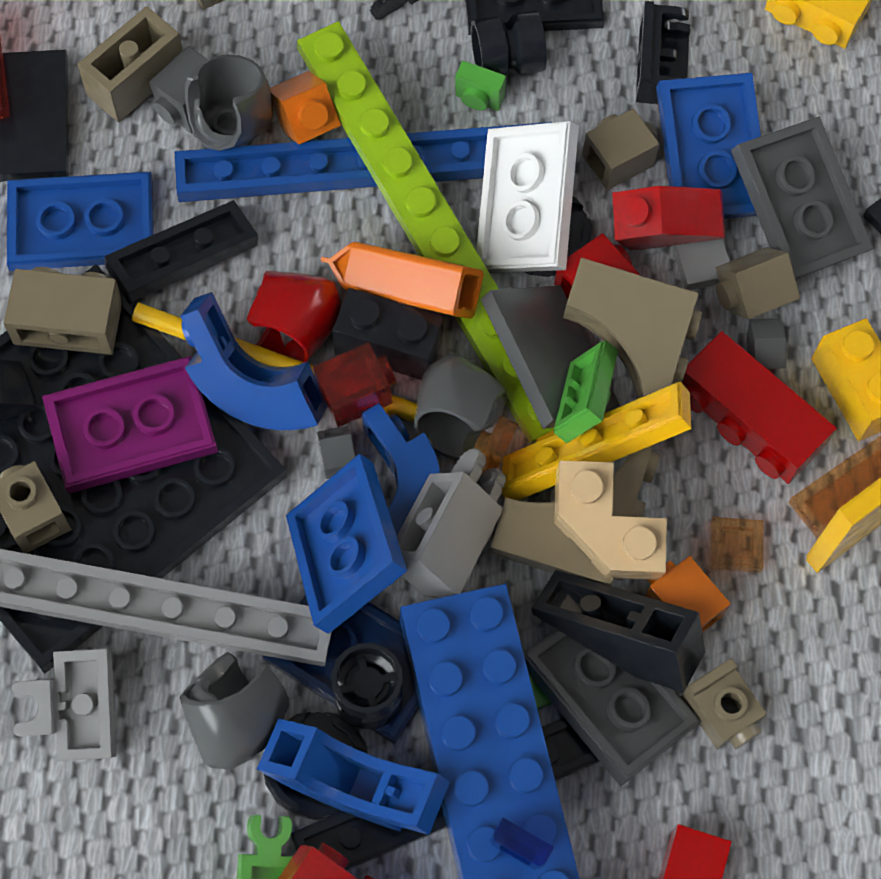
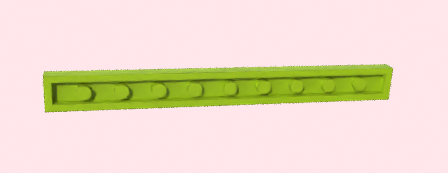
[297,21,554,444]

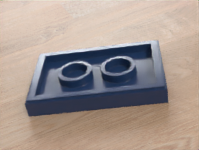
[262,594,419,745]

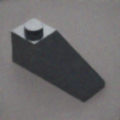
[531,570,706,693]

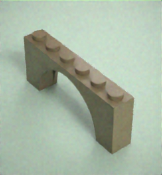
[489,258,703,586]

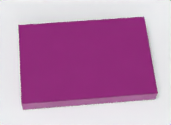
[42,356,218,494]

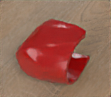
[247,271,341,362]

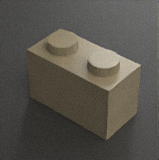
[77,6,183,123]
[3,267,123,355]

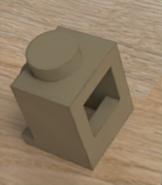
[681,658,767,750]

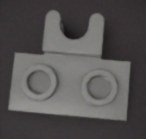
[12,648,116,761]

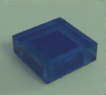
[489,818,554,871]

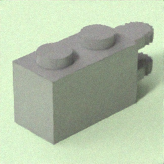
[397,448,506,596]

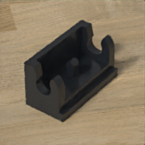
[635,1,690,104]

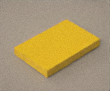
[806,478,881,573]

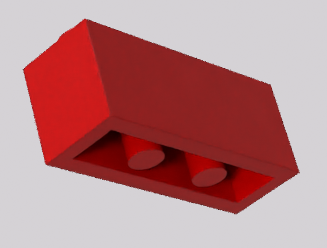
[682,331,837,484]

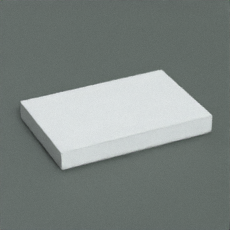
[476,121,579,273]

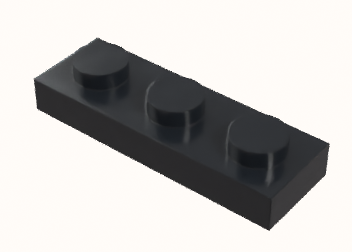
[104,200,258,303]

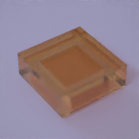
[710,517,763,573]

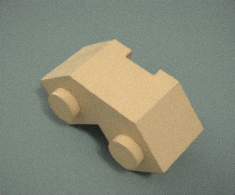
[554,460,667,580]

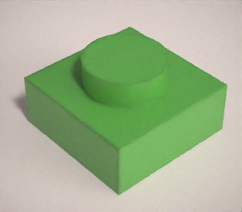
[455,60,506,111]

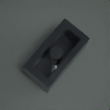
[332,288,444,380]

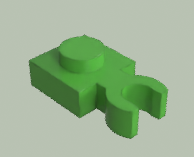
[237,815,293,879]

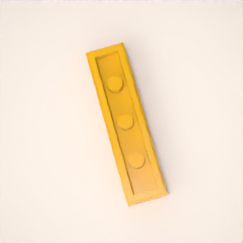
[501,381,691,500]

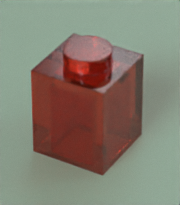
[313,343,397,428]

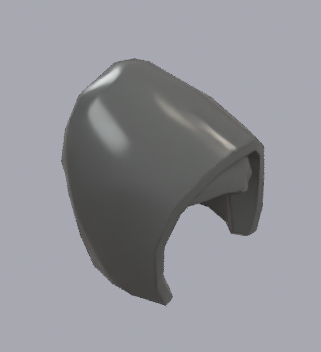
[185,54,273,151]
[414,354,508,461]
[179,652,290,770]

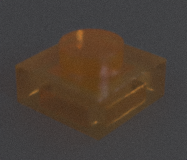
[474,415,519,478]

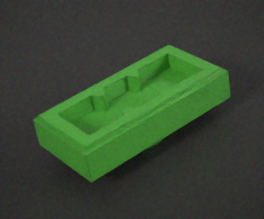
[554,340,618,443]

